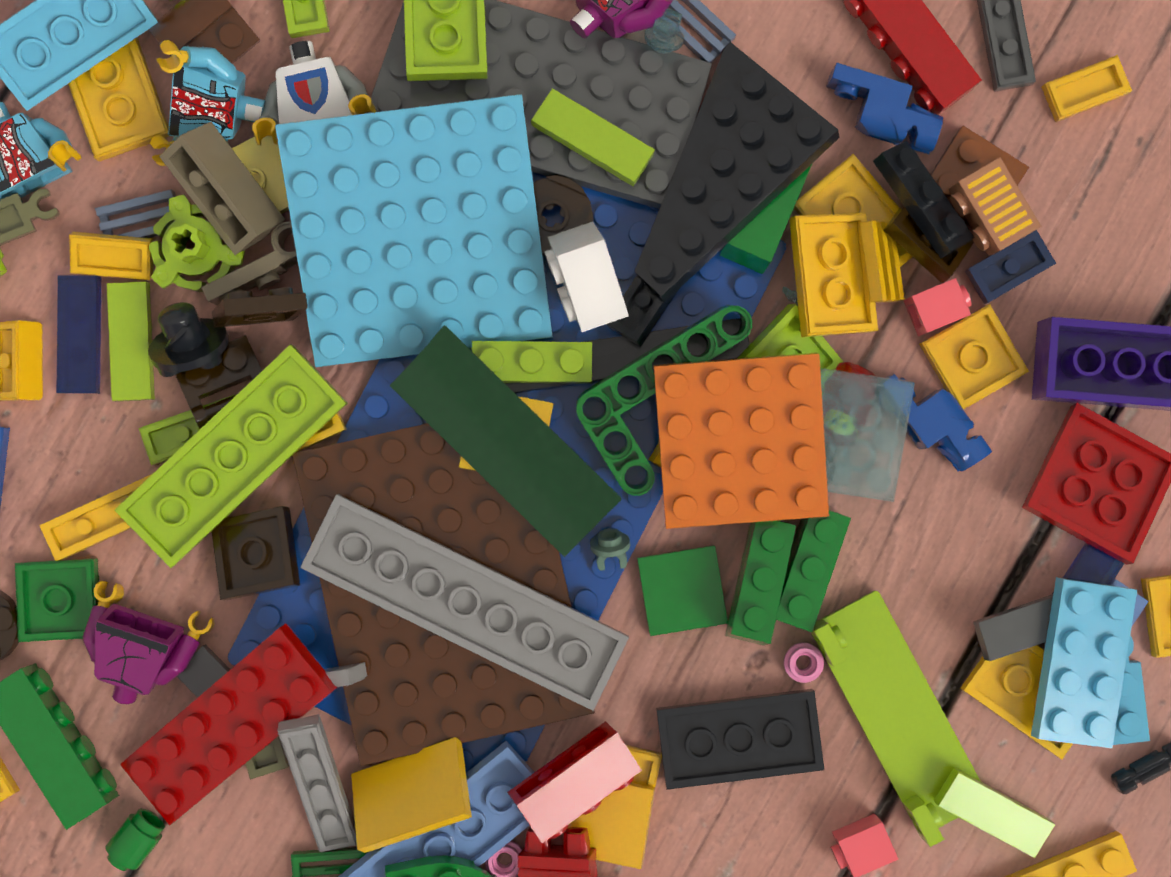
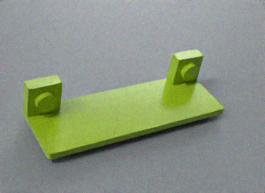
[811,591,981,847]

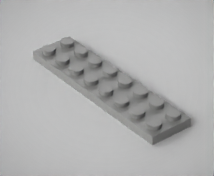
[300,494,629,711]

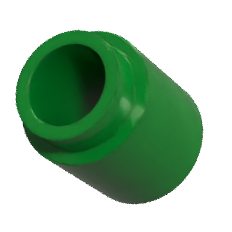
[105,808,165,871]

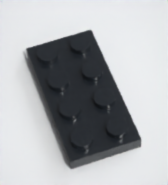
[656,689,824,790]

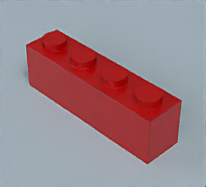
[843,0,982,115]

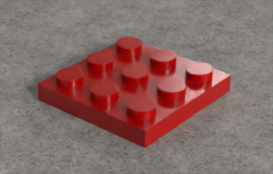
[1022,403,1171,565]

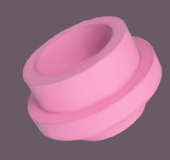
[784,643,824,683]
[485,840,522,877]

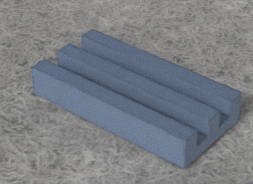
[659,0,736,63]
[95,190,176,238]

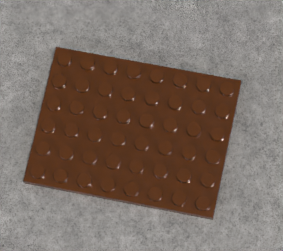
[293,423,595,766]

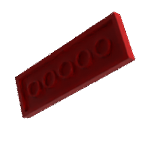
[120,624,337,826]

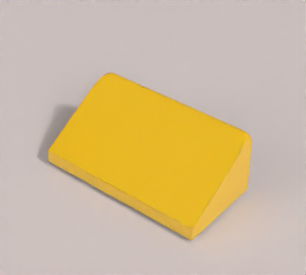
[0,320,43,401]

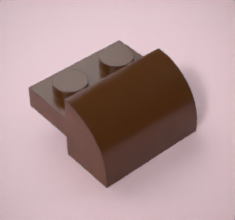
[149,0,260,64]

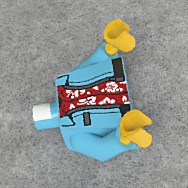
[150,40,265,166]
[0,102,81,200]

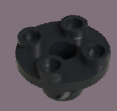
[148,302,229,377]

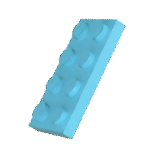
[0,0,158,111]
[1031,577,1137,748]

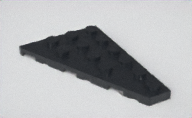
[635,42,840,303]

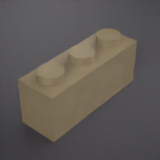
[159,122,285,255]

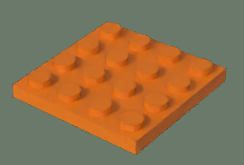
[654,353,829,529]

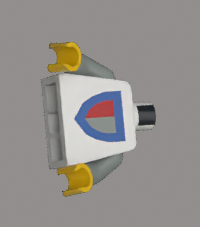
[252,41,377,146]

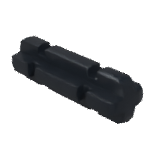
[1111,742,1171,794]

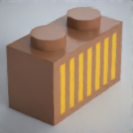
[949,157,1042,257]

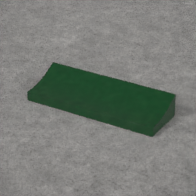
[389,325,622,557]

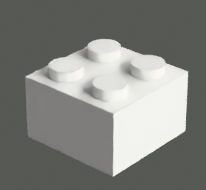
[544,221,629,332]

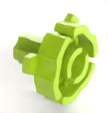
[149,195,245,292]

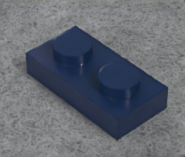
[965,230,1056,304]

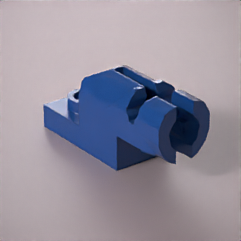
[826,63,943,154]
[876,374,992,472]

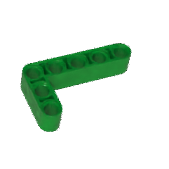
[576,305,752,496]

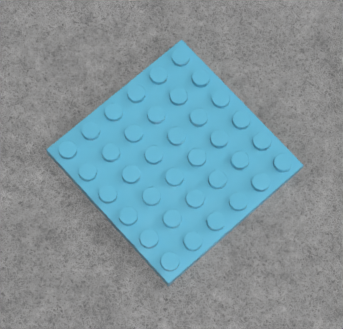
[275,94,553,367]

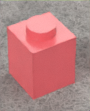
[904,278,971,336]
[830,813,899,877]

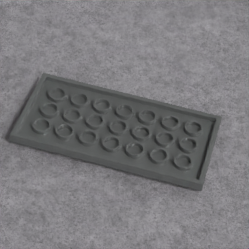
[367,0,712,209]

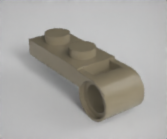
[201,221,298,306]

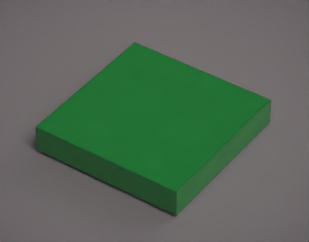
[637,545,728,636]
[15,558,99,642]

